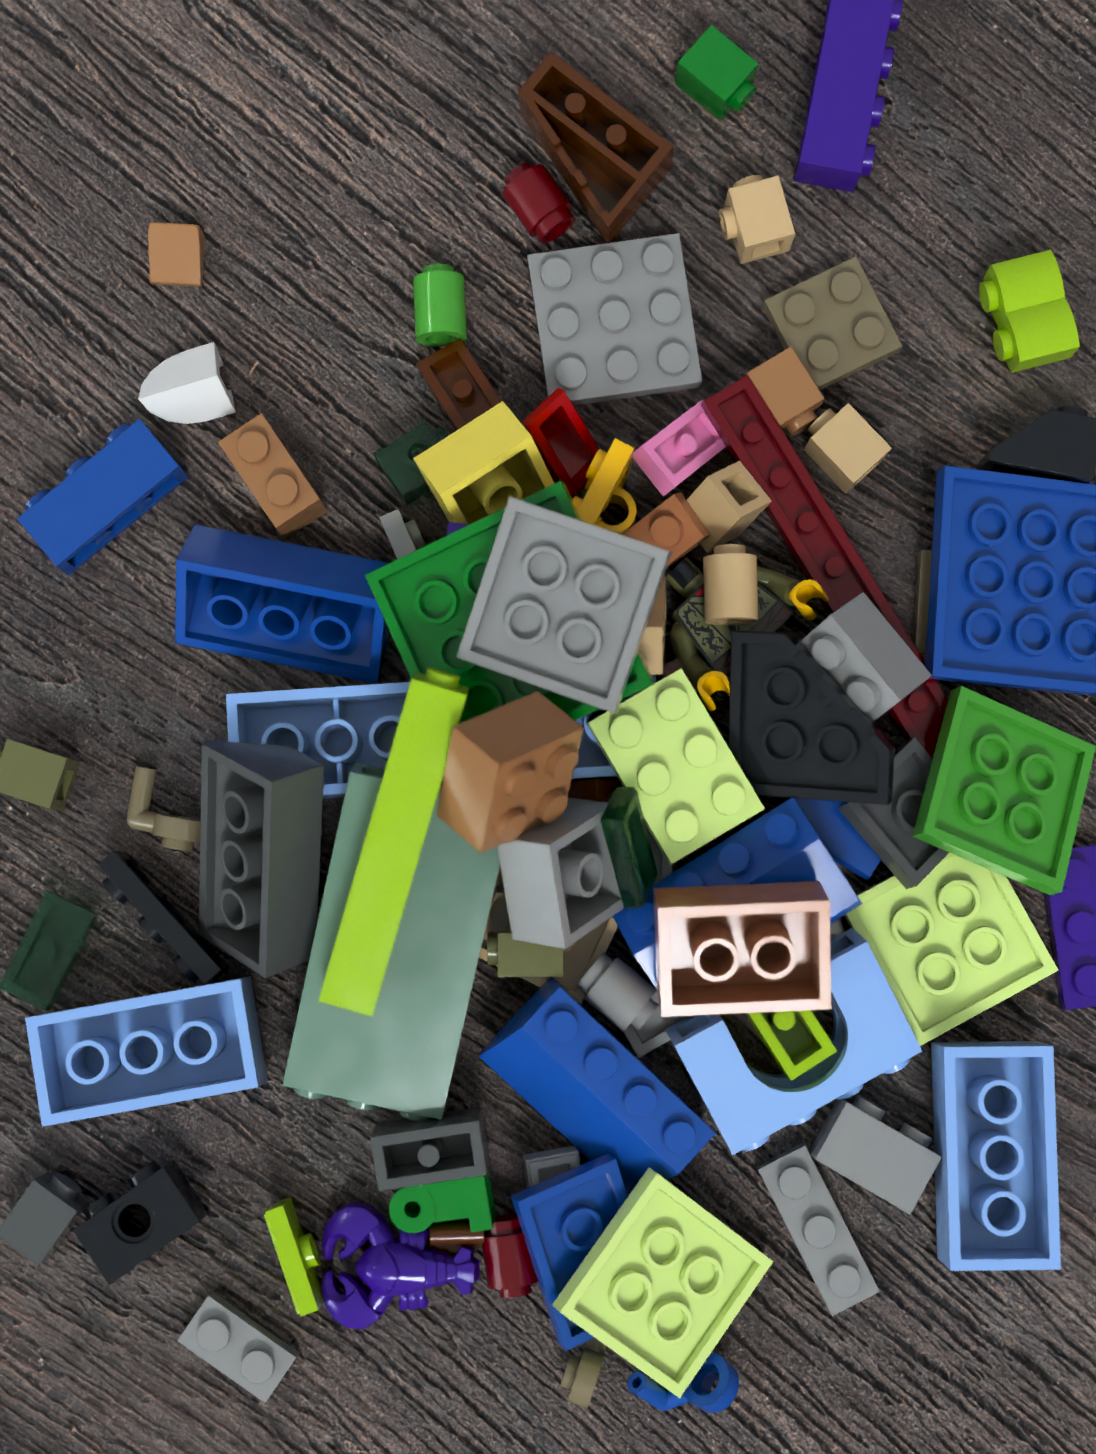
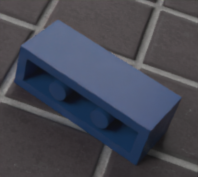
[17,419,189,575]

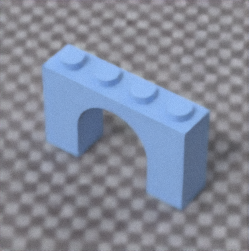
[665,928,922,1155]

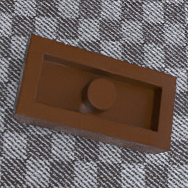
[416,338,502,431]

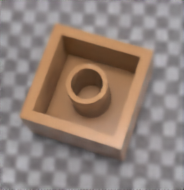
[437,691,584,853]

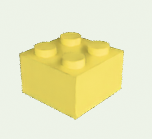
[413,401,554,524]

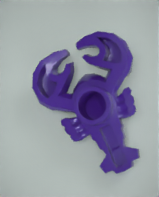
[321,1202,480,1329]

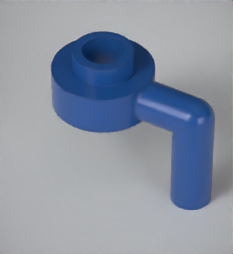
[627,1352,739,1413]

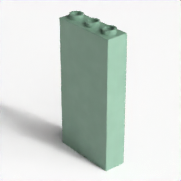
[282,763,500,1122]

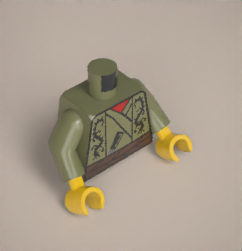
[666,557,829,711]

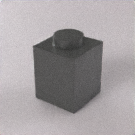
[0,1172,90,1266]

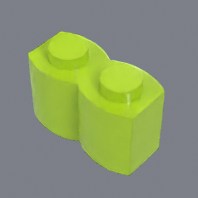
[979,249,1080,373]

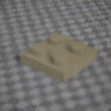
[762,256,903,390]

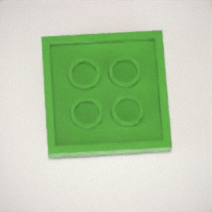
[912,686,1096,895]

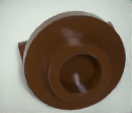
[430,1218,485,1256]

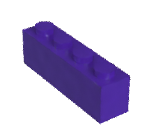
[794,0,903,192]

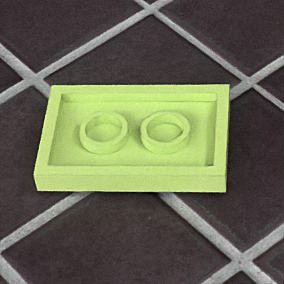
[586,668,765,865]

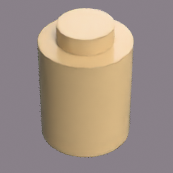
[703,544,758,625]

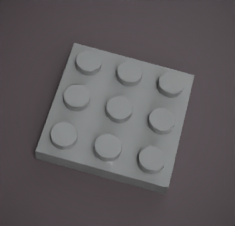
[527,233,702,406]
[457,497,672,713]

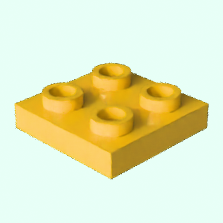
[572,438,637,534]

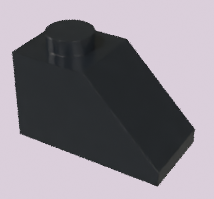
[977,406,1096,484]

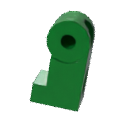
[389,1167,497,1233]

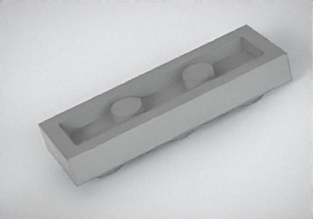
[756,1143,880,1316]

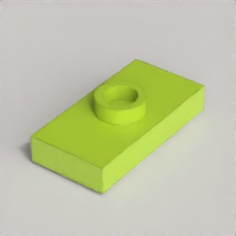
[264,1197,324,1317]

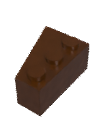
[518,51,674,243]

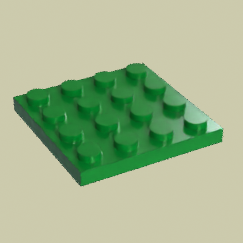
[365,481,655,724]

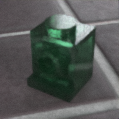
[373,420,449,506]

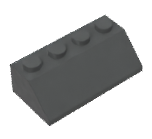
[199,741,324,978]

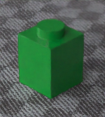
[675,25,758,122]

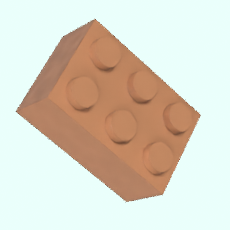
[653,881,831,1017]

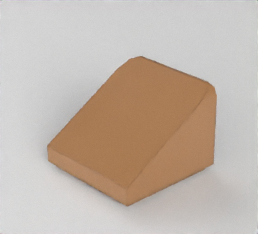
[148,222,206,287]

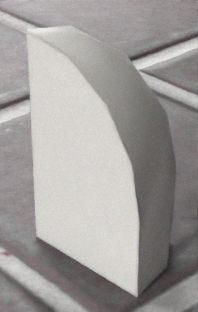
[138,342,236,424]

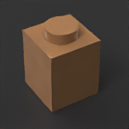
[746,346,825,436]

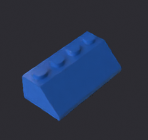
[175,524,390,684]
[613,797,862,1018]
[478,977,716,1196]

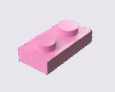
[633,399,726,497]

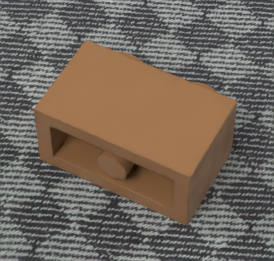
[218,413,327,540]

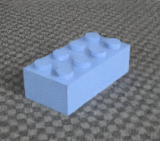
[25,976,268,1127]
[931,1041,1061,1271]

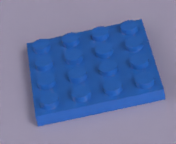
[925,466,1096,696]

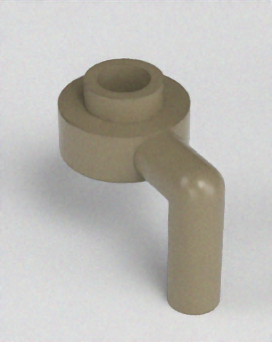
[126,766,200,852]
[560,1338,607,1408]

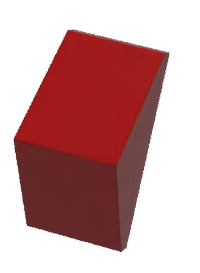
[521,388,599,498]

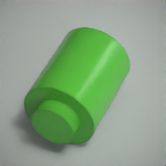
[413,264,467,347]

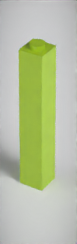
[318,667,469,1017]

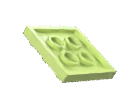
[844,853,1059,1046]
[552,1168,773,1398]

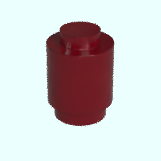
[502,163,575,244]
[482,1213,538,1298]

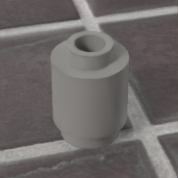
[577,952,659,1032]

